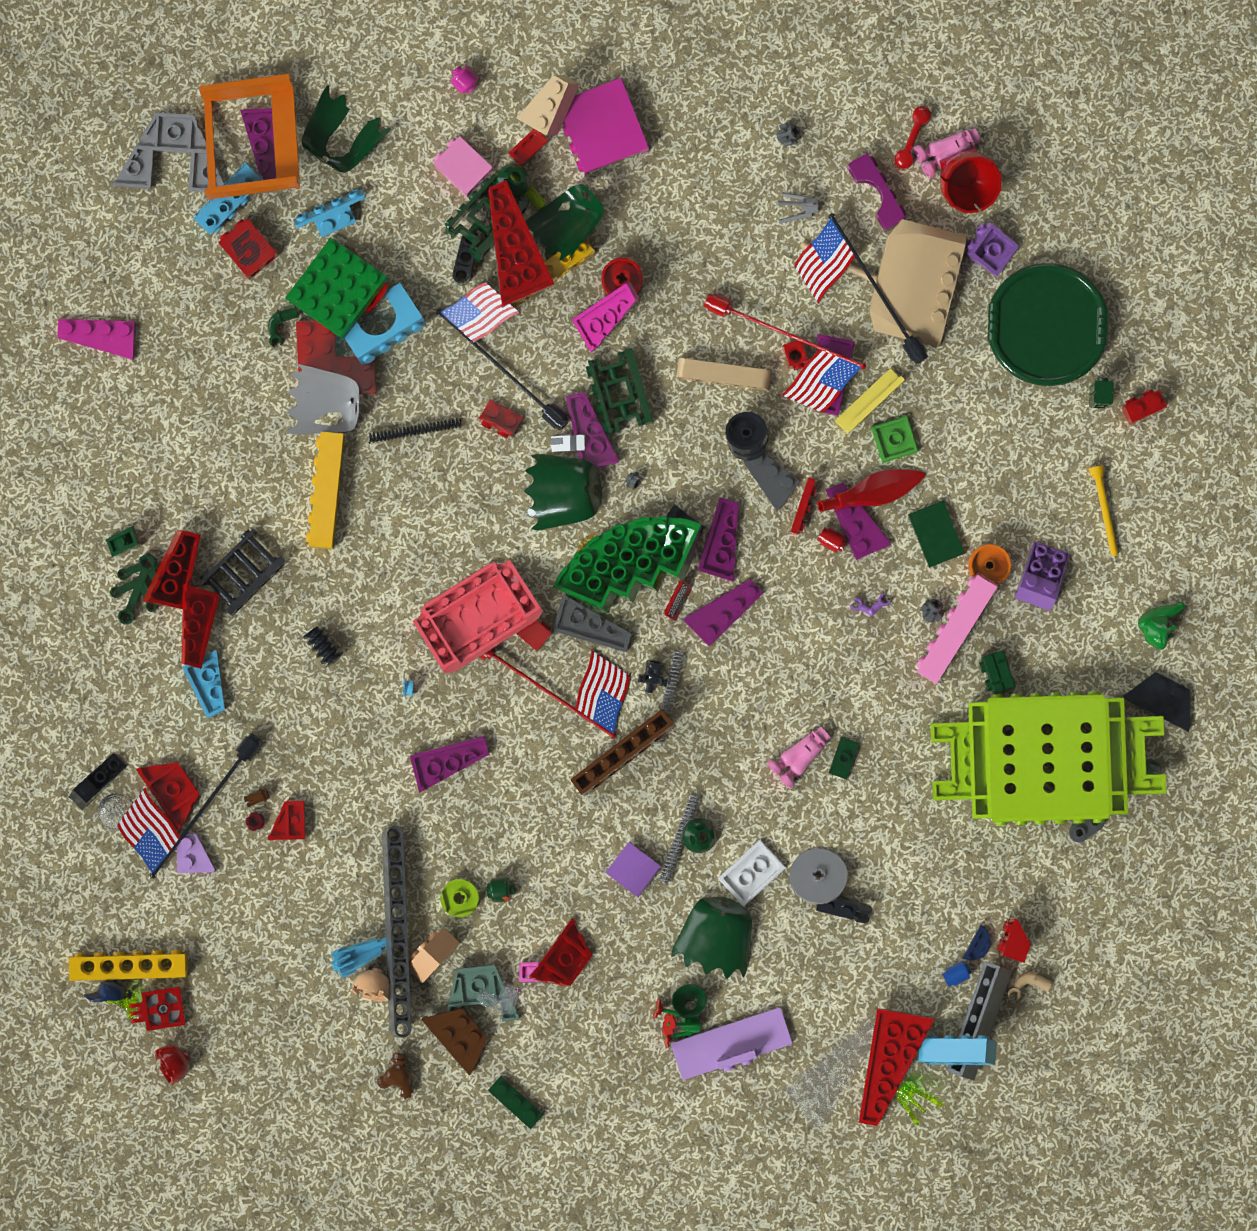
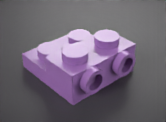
[964,222,1019,277]

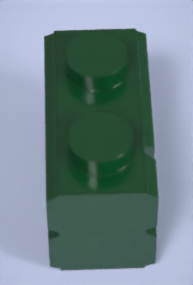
[1089,378,1114,409]
[978,650,1016,694]

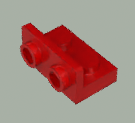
[478,400,523,439]

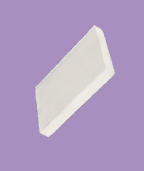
[718,839,786,906]

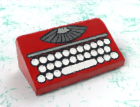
[663,580,692,621]

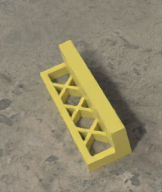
[835,368,904,434]

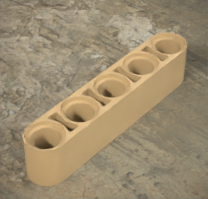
[676,358,771,391]

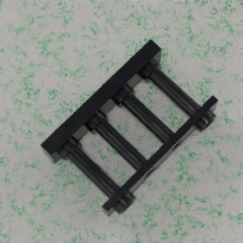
[198,529,287,616]

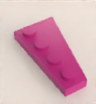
[572,282,640,352]
[57,319,135,360]

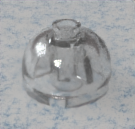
[98,793,134,831]

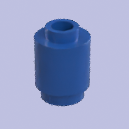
[942,961,972,987]

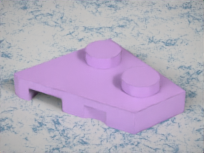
[177,834,215,873]

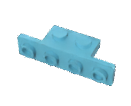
[293,189,366,237]

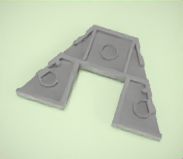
[112,112,224,192]

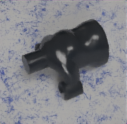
[638,660,668,693]

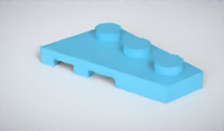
[182,650,225,719]

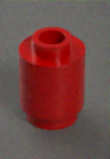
[817,527,847,553]

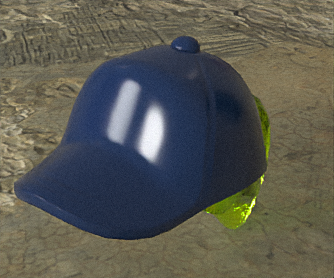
[84,980,137,1020]

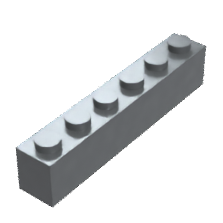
[947,961,1012,1080]

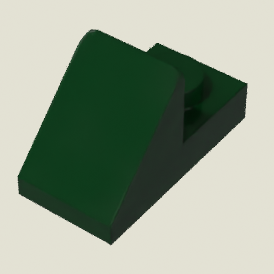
[106,526,141,557]

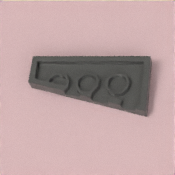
[552,594,631,652]

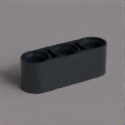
[452,232,479,286]

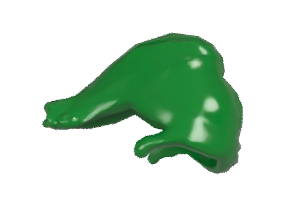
[1138,601,1186,650]

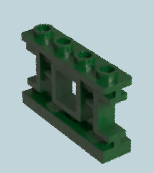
[444,174,530,262]
[586,348,653,436]

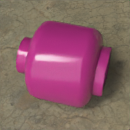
[450,65,479,94]

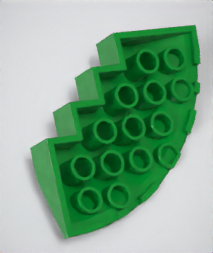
[553,516,702,613]

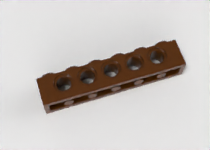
[570,709,676,796]

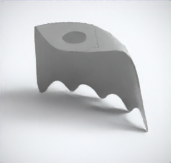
[287,363,359,434]

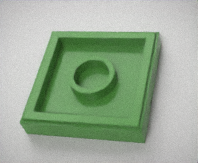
[871,416,919,463]

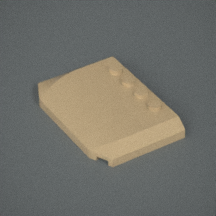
[869,219,967,347]

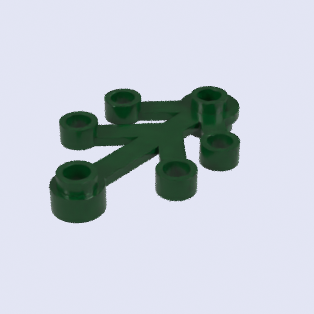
[110,554,158,625]

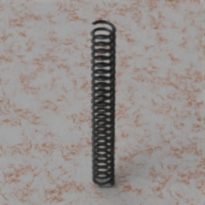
[368,417,461,444]

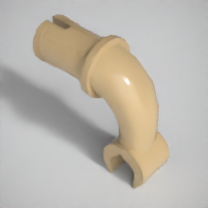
[1007,971,1053,1001]

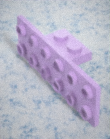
[671,1008,792,1080]

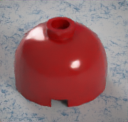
[154,1045,190,1085]

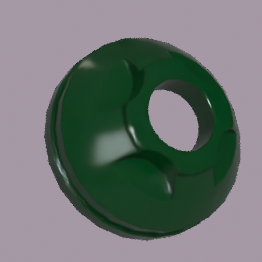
[496,163,530,198]
[682,818,717,853]
[672,984,707,1019]

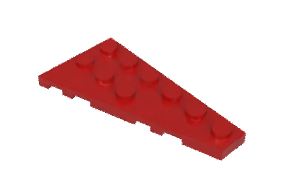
[488,180,554,308]
[858,1008,935,1126]

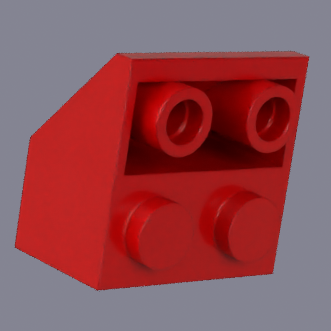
[997,917,1030,963]

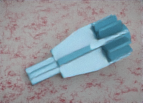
[331,933,396,979]

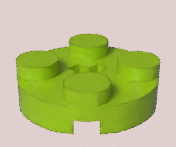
[440,879,479,918]

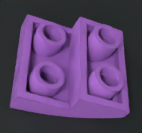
[605,842,661,897]

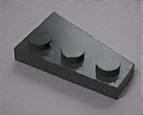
[743,454,800,512]

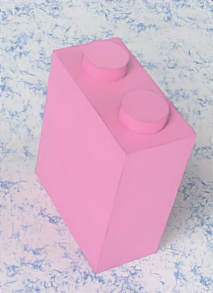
[433,136,493,198]

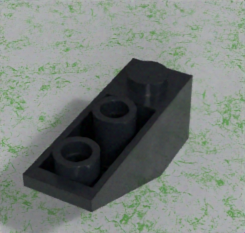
[69,753,127,810]

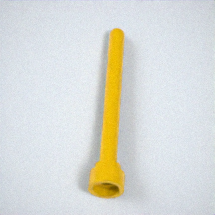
[1089,465,1118,557]

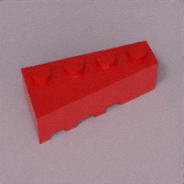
[142,530,201,610]

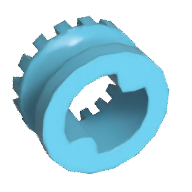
[403,679,414,697]

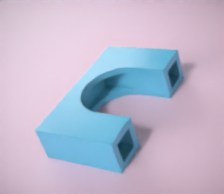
[345,283,427,365]

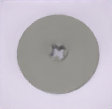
[790,849,847,904]

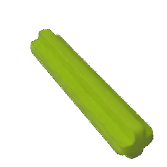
[508,162,546,210]

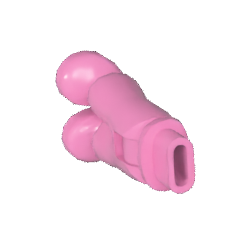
[913,128,982,179]
[766,727,831,790]

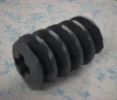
[303,626,343,668]

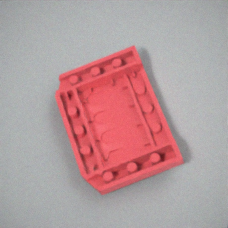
[413,560,543,673]

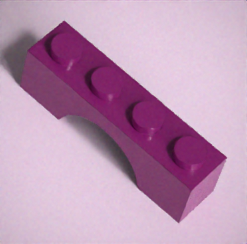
[847,153,907,232]

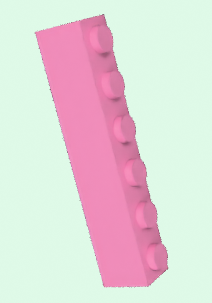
[916,572,998,684]

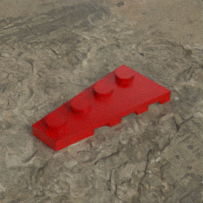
[181,584,220,669]

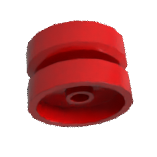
[601,258,643,296]

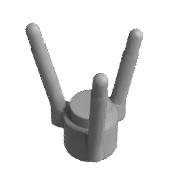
[776,193,818,224]

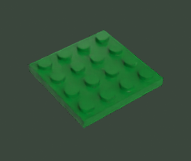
[285,237,389,340]

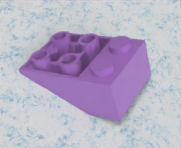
[1014,541,1070,611]

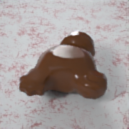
[377,1053,414,1099]

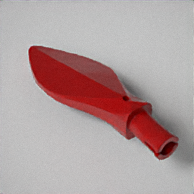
[817,469,925,512]

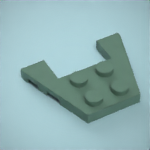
[447,964,519,1022]

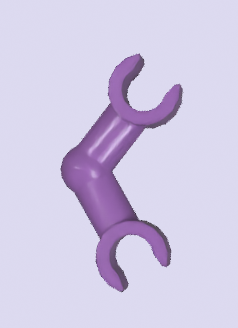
[850,593,891,616]

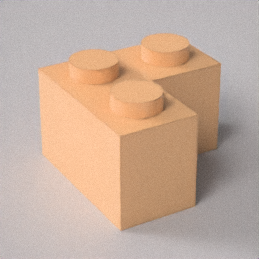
[409,927,460,983]

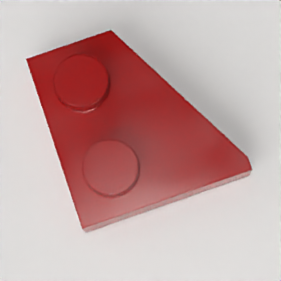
[268,801,306,840]

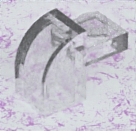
[477,981,521,1015]

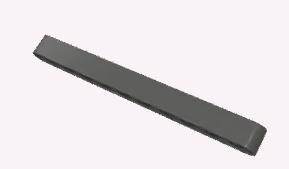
[382,826,411,1038]

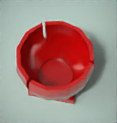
[939,148,1001,214]

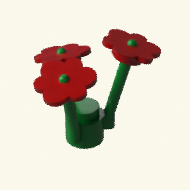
[653,998,701,1048]

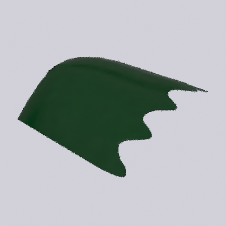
[302,85,391,173]
[525,184,604,261]
[524,454,602,530]
[671,897,752,979]

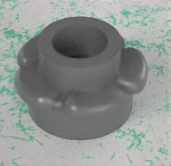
[625,472,643,490]

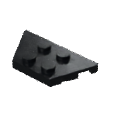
[1122,672,1190,732]

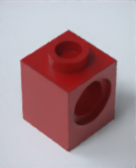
[782,340,808,371]

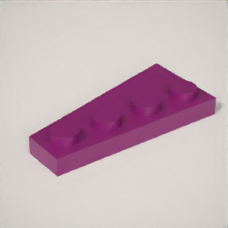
[825,483,891,560]

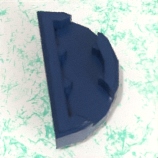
[962,924,991,961]

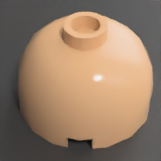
[352,968,390,1002]

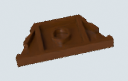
[421,1007,488,1076]

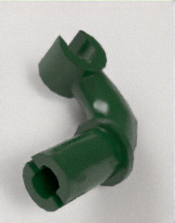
[268,307,299,347]

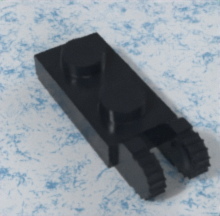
[816,896,872,924]

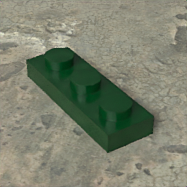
[488,1076,544,1129]

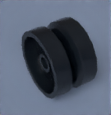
[725,412,769,461]

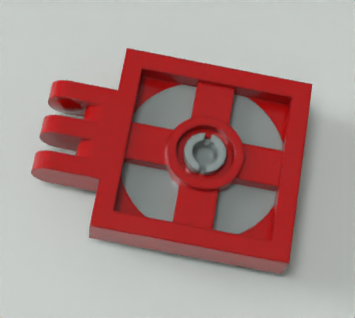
[129,986,185,1031]

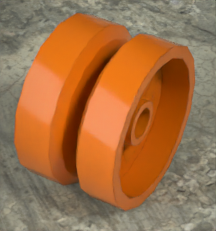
[968,544,1011,585]

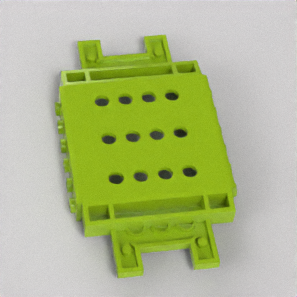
[930,691,1166,826]

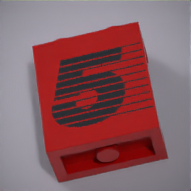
[218,218,278,280]

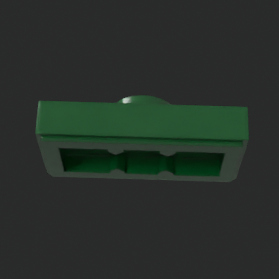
[828,737,859,780]

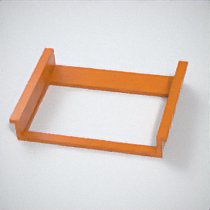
[199,74,300,201]

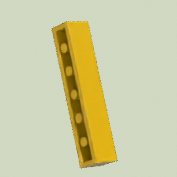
[306,432,345,549]

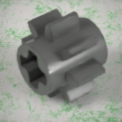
[777,122,800,147]
[920,599,946,622]

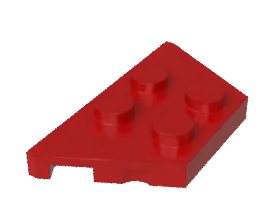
[136,762,200,830]
[529,918,592,987]

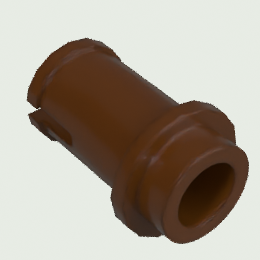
[244,788,270,808]

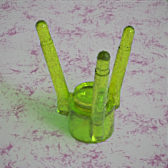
[895,1083,943,1126]

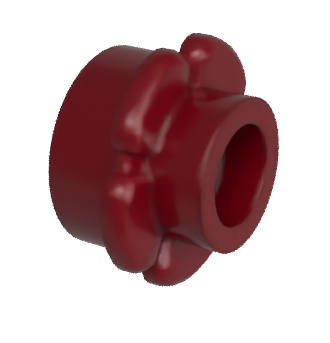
[246,812,265,831]

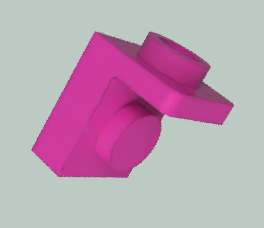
[519,962,547,983]

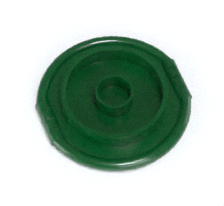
[987,263,1109,386]

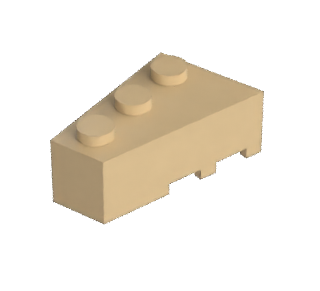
[517,75,580,136]

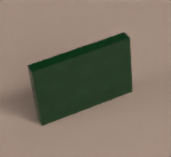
[908,500,965,568]

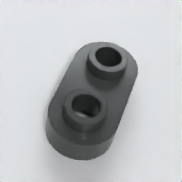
[1069,819,1104,842]

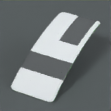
[551,435,585,452]

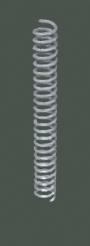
[654,651,684,744]
[659,793,701,885]

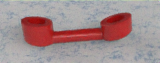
[894,106,931,170]

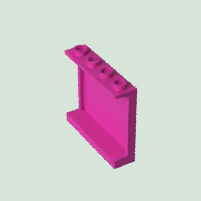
[562,78,649,176]

